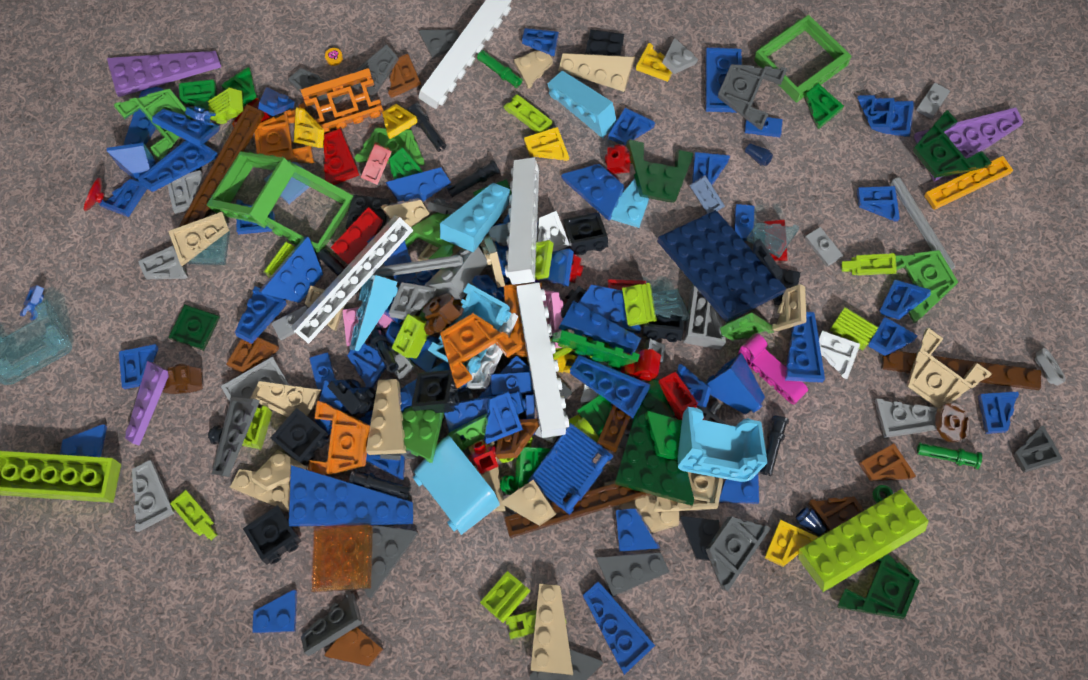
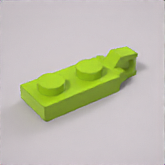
[841,253,897,276]
[170,490,217,541]

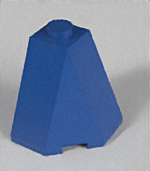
[705,353,765,415]

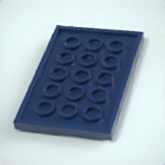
[657,210,787,323]

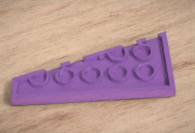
[107,51,221,97]
[914,108,1023,182]

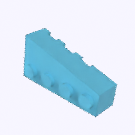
[547,71,616,138]
[440,183,510,253]

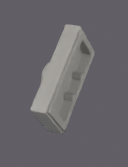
[916,83,950,119]
[804,227,843,267]
[271,306,307,340]

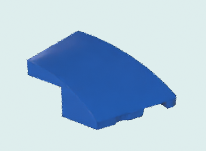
[858,95,914,137]

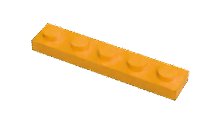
[924,156,1013,210]

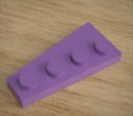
[125,361,168,445]

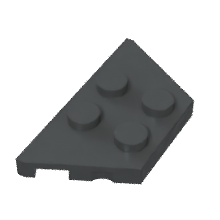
[706,517,771,591]
[349,525,418,599]
[529,649,603,680]

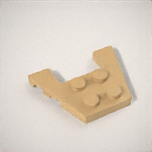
[906,328,992,408]
[654,472,723,512]
[604,480,679,533]

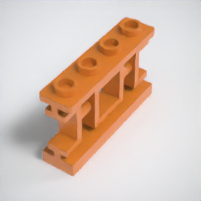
[301,68,383,134]

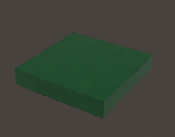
[168,304,220,351]

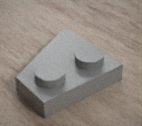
[662,38,698,74]
[167,170,203,214]
[138,246,188,279]
[389,282,437,320]

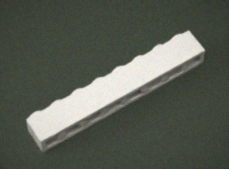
[419,0,511,109]
[505,157,539,285]
[291,215,413,344]
[516,283,569,438]

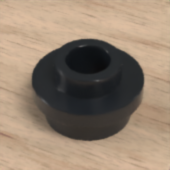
[208,425,223,445]

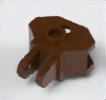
[422,293,464,335]
[162,364,203,394]

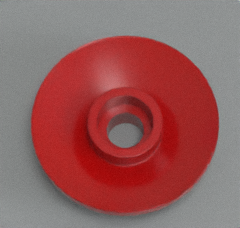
[83,177,105,211]

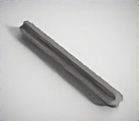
[891,177,955,270]
[373,255,463,277]

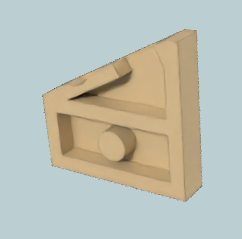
[381,198,429,227]
[251,450,308,491]

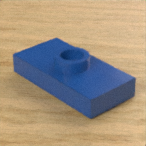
[745,117,783,138]
[734,204,755,241]
[309,352,336,394]
[490,372,532,395]

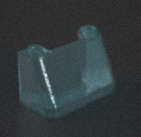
[0,299,72,385]

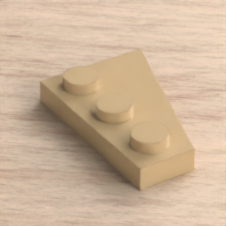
[168,212,230,266]
[480,232,505,288]
[250,381,322,417]

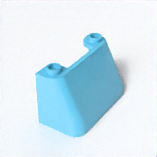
[428,283,511,374]
[677,407,767,482]
[412,435,500,535]

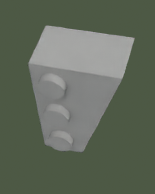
[424,247,487,303]
[683,285,726,350]

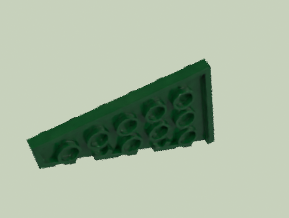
[615,378,694,506]

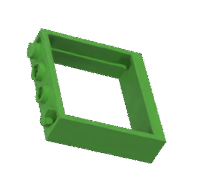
[754,15,852,103]
[207,152,296,225]
[258,163,353,254]

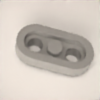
[1035,348,1066,386]

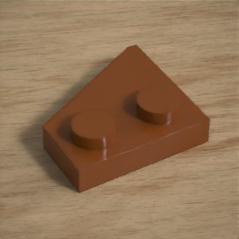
[388,54,421,98]
[226,337,279,373]
[495,418,539,459]
[859,443,916,481]
[324,627,383,667]

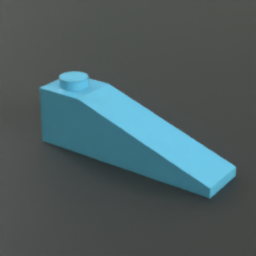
[350,275,398,351]

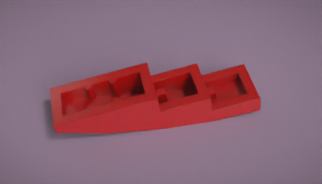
[659,372,706,420]

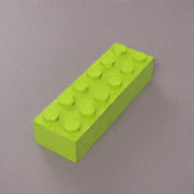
[0,451,121,503]
[798,489,929,592]

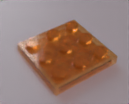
[312,525,373,593]

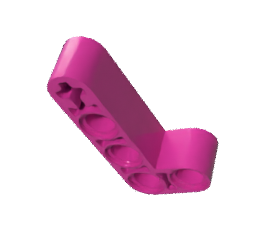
[738,333,808,405]

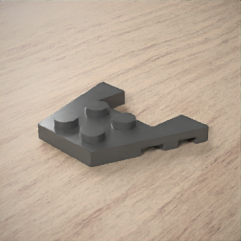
[717,64,787,130]

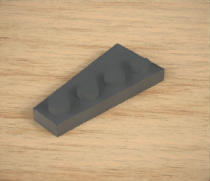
[211,397,260,477]

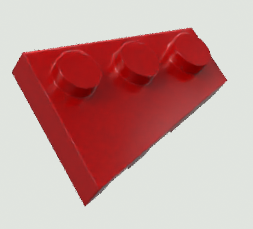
[324,129,360,185]
[330,207,383,265]

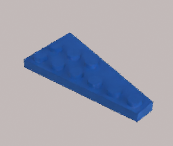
[289,465,413,526]

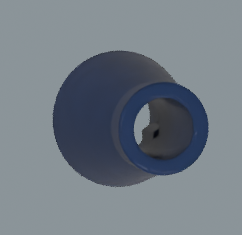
[745,143,773,166]
[795,506,827,537]

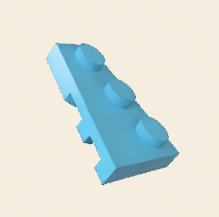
[604,179,649,228]

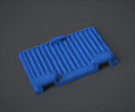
[528,423,613,515]

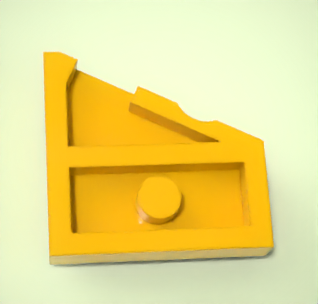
[636,43,672,82]
[382,104,417,139]
[294,107,324,148]
[524,127,569,161]
[764,520,817,567]

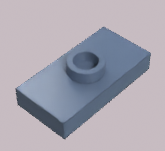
[689,176,725,214]

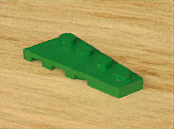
[551,330,640,368]

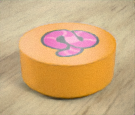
[325,48,343,66]

